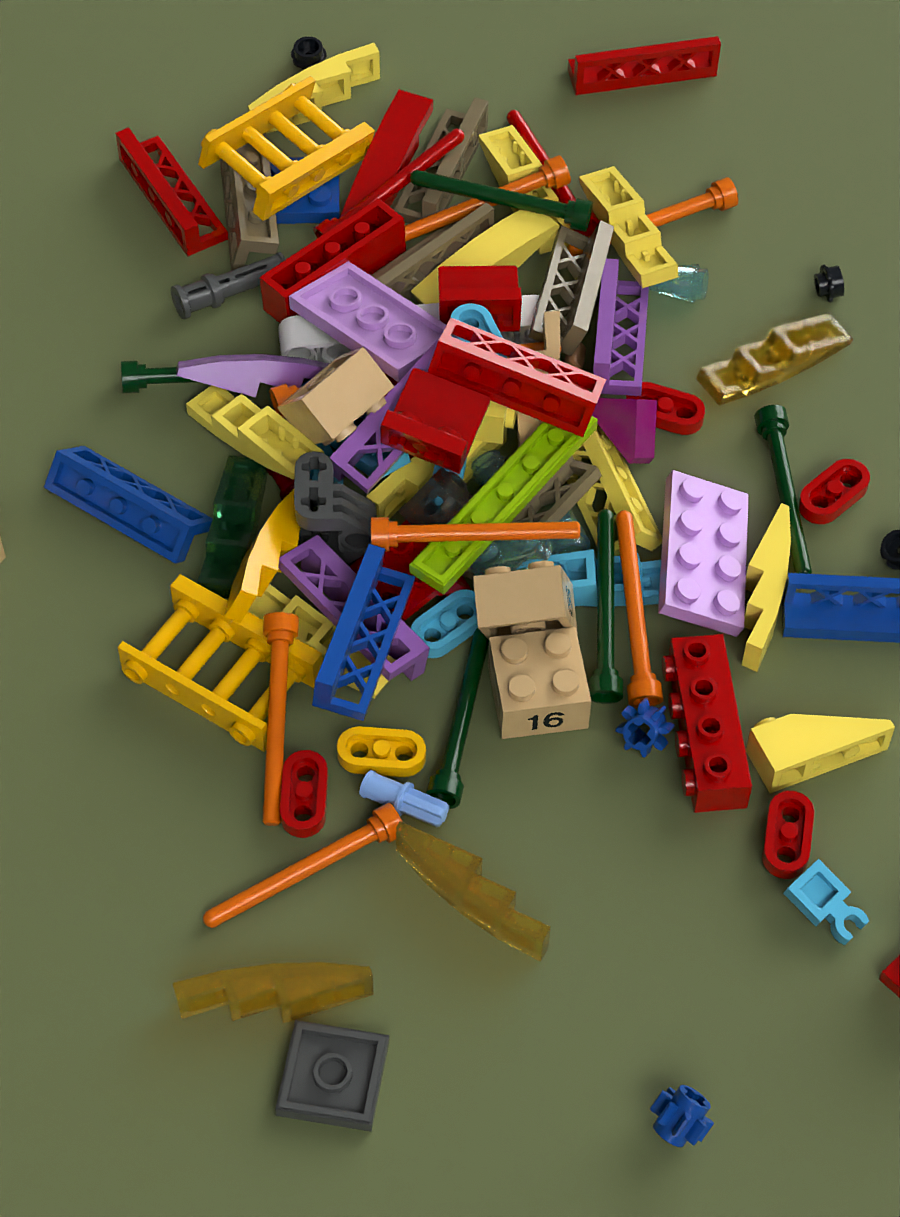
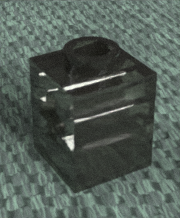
[399,467,472,525]

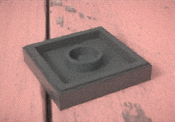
[275,1020,389,1132]

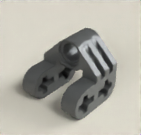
[294,451,377,565]

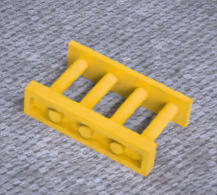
[198,76,375,221]
[118,574,323,752]

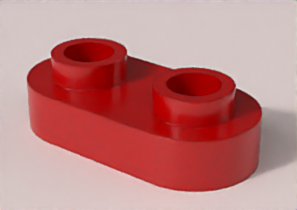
[626,382,705,435]
[798,459,870,524]
[280,750,328,838]
[762,791,815,879]

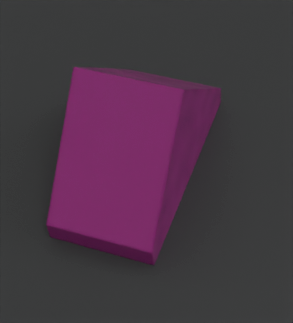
[592,398,657,464]

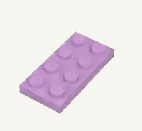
[289,261,446,382]
[658,470,748,637]

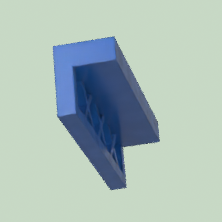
[44,446,215,564]
[312,544,415,721]
[782,573,900,643]

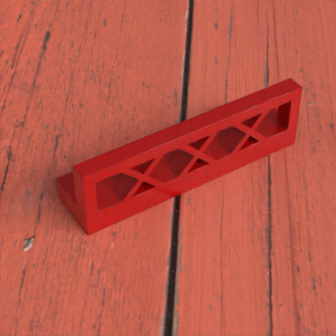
[568,36,721,95]
[115,127,228,257]
[428,318,607,437]

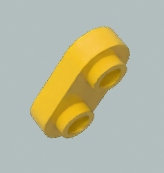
[337,726,426,777]

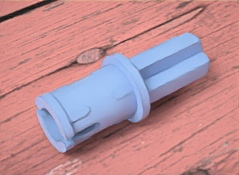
[359,770,449,827]

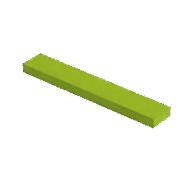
[409,416,598,595]

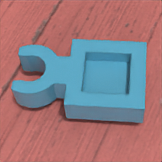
[783,859,869,945]

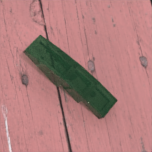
[198,455,268,598]

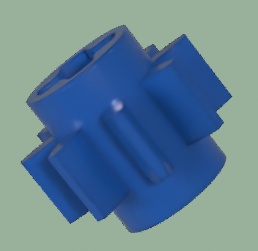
[615,698,674,757]
[650,1085,714,1147]

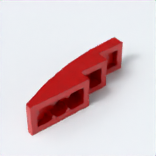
[340,89,433,217]

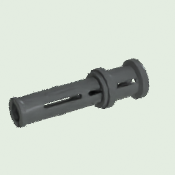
[171,252,286,320]

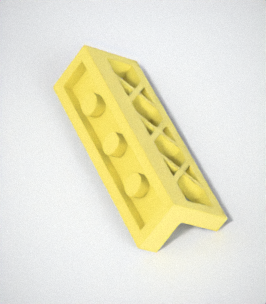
[567,425,662,556]

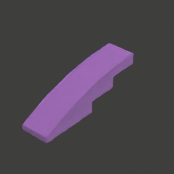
[176,354,329,398]

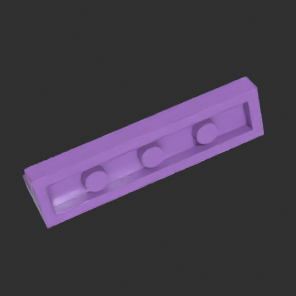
[593,258,649,396]
[329,339,438,494]
[278,534,430,681]

